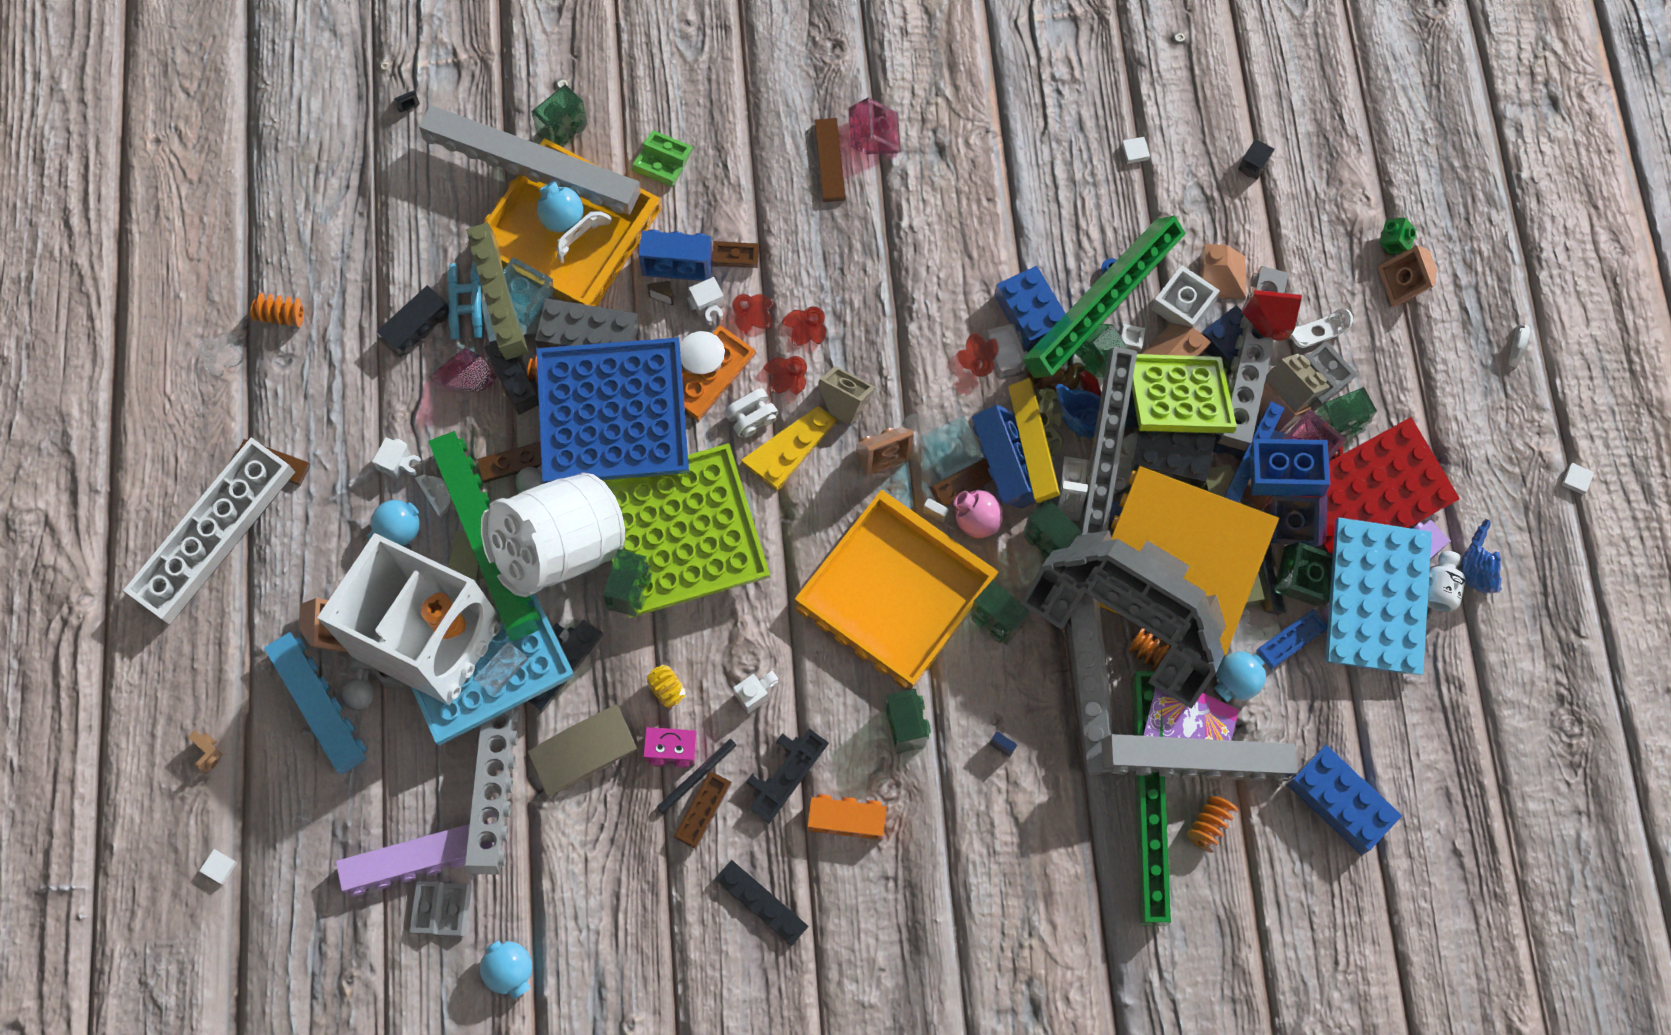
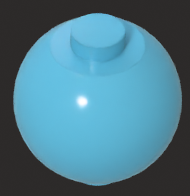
[537,181,583,233]
[367,500,420,545]
[1214,651,1266,702]
[480,940,532,999]

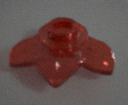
[732,294,774,335]
[782,306,827,346]
[957,332,999,377]
[763,356,807,395]

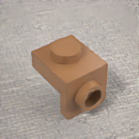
[188,730,223,772]

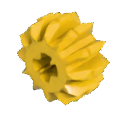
[647,665,685,708]

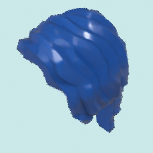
[1055,384,1100,439]
[1461,519,1502,594]

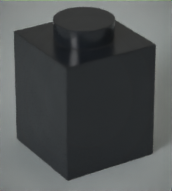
[1238,138,1275,180]

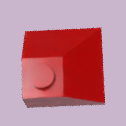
[1242,290,1302,341]

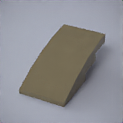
[528,704,638,797]

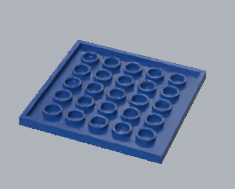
[537,337,689,484]

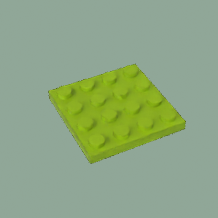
[1132,354,1237,433]

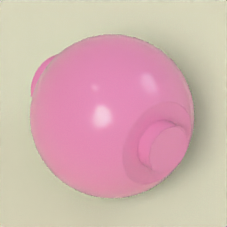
[954,490,1003,538]

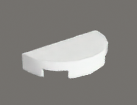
[1508,324,1530,368]
[415,475,451,518]

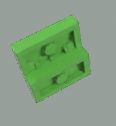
[632,130,693,187]

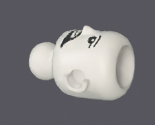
[1427,551,1466,612]

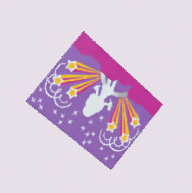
[1144,688,1239,741]

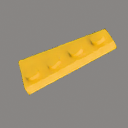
[741,406,837,491]

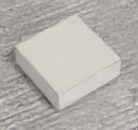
[1122,137,1150,164]
[1118,324,1146,352]
[1562,463,1594,495]
[923,498,949,524]
[200,849,237,885]

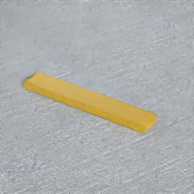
[1008,378,1060,503]

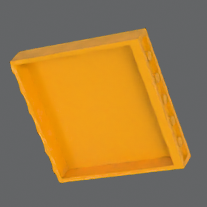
[483,138,662,307]
[795,489,998,691]

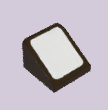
[647,281,673,305]

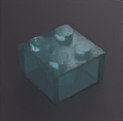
[503,257,554,327]
[918,415,985,480]

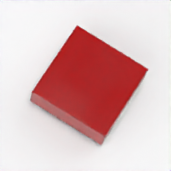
[1079,370,1101,398]

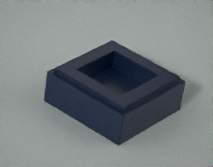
[990,732,1017,757]

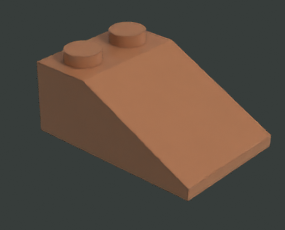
[856,427,914,476]

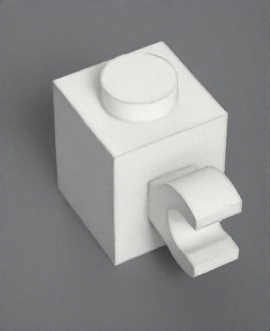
[687,277,724,325]
[372,438,423,479]
[733,671,778,714]

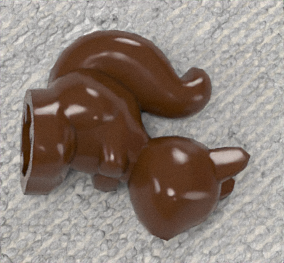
[1026,362,1086,393]

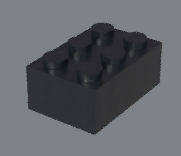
[1131,431,1216,487]

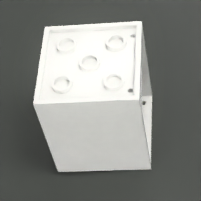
[317,533,503,706]

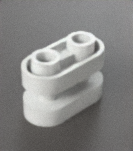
[724,389,778,438]

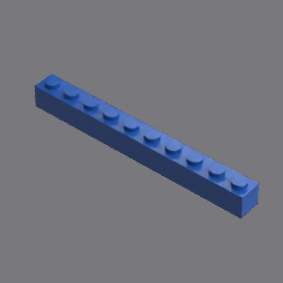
[1223,401,1284,503]

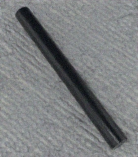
[657,738,737,814]

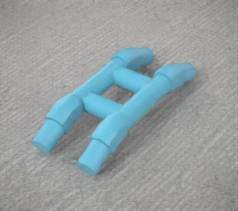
[447,262,483,340]

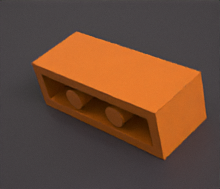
[808,794,887,840]

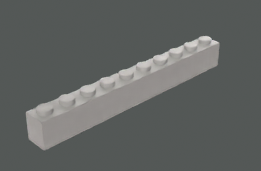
[419,105,641,215]

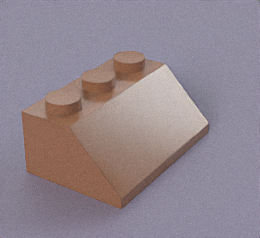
[1142,323,1211,356]

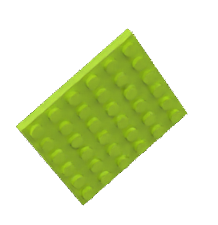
[602,443,770,618]

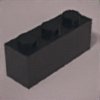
[376,285,449,358]
[484,341,539,415]

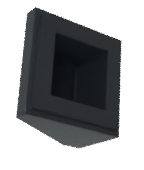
[393,90,420,113]

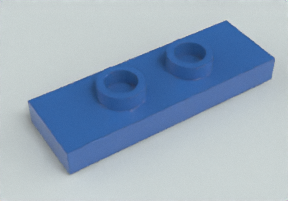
[1256,609,1328,670]

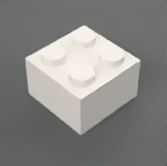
[1152,265,1220,329]

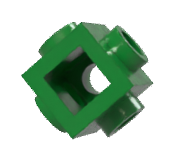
[1379,217,1417,255]

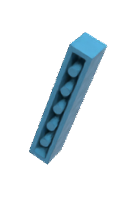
[264,632,367,775]

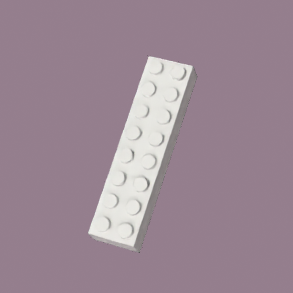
[123,437,295,624]

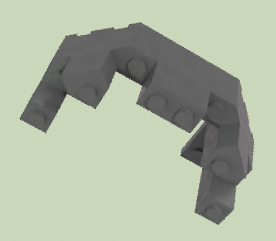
[1020,530,1226,709]

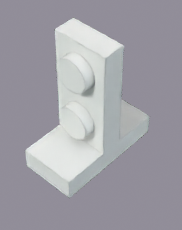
[1055,456,1088,521]

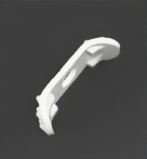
[556,211,611,263]
[1289,308,1353,348]

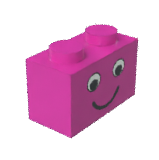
[644,727,697,768]

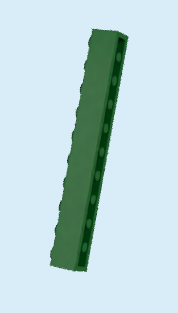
[1022,215,1186,378]
[428,431,540,642]
[1131,671,1171,926]

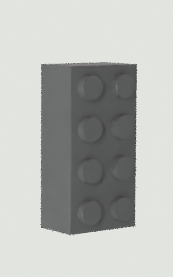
[535,298,639,348]

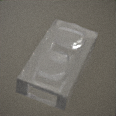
[474,641,528,697]

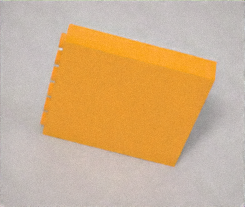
[1099,466,1279,656]

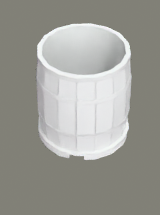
[481,473,625,597]

